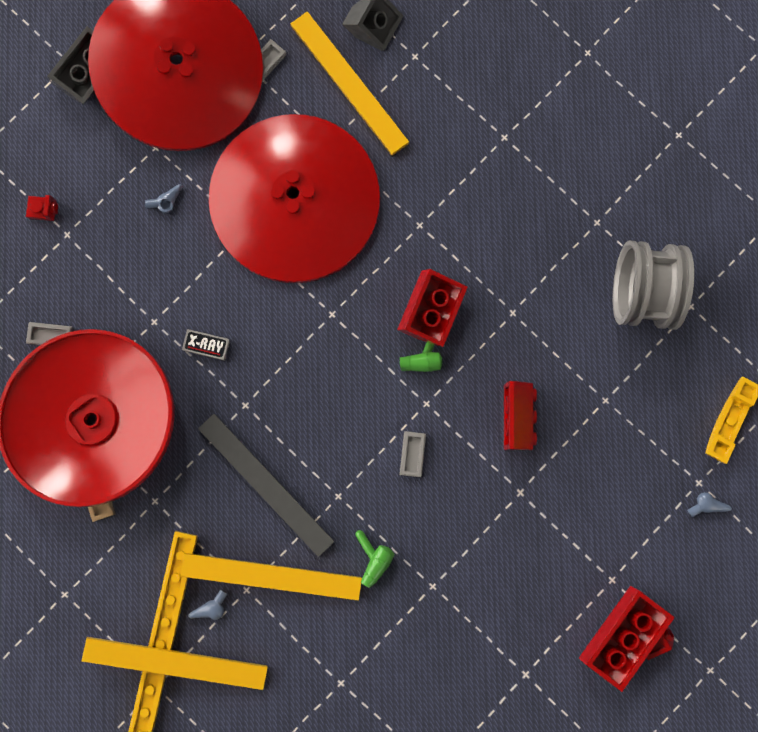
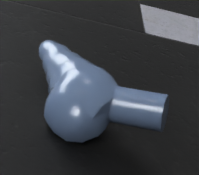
[145,184,182,213]
[687,492,732,518]
[188,590,227,620]

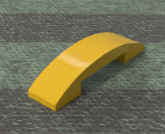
[705,377,758,464]

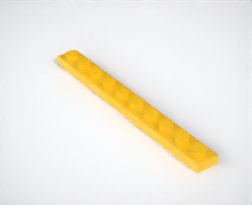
[128,531,198,732]

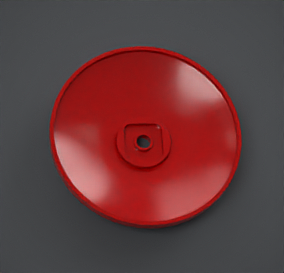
[88,0,263,151]
[209,114,380,283]
[0,329,174,507]

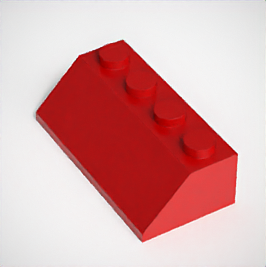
[579,586,675,692]

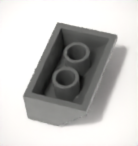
[47,26,94,105]

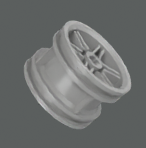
[612,240,694,330]

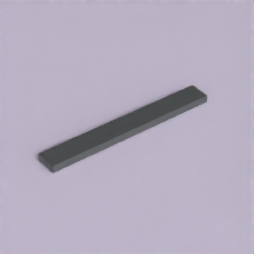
[198,414,334,557]

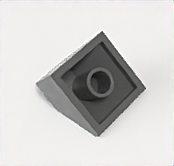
[342,0,404,51]

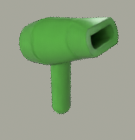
[400,342,442,372]
[355,530,395,588]

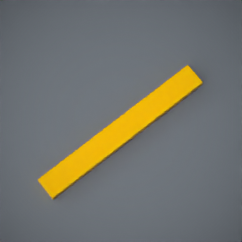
[290,12,409,156]
[180,553,362,600]
[82,637,268,690]

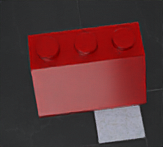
[397,269,468,347]
[504,381,537,450]

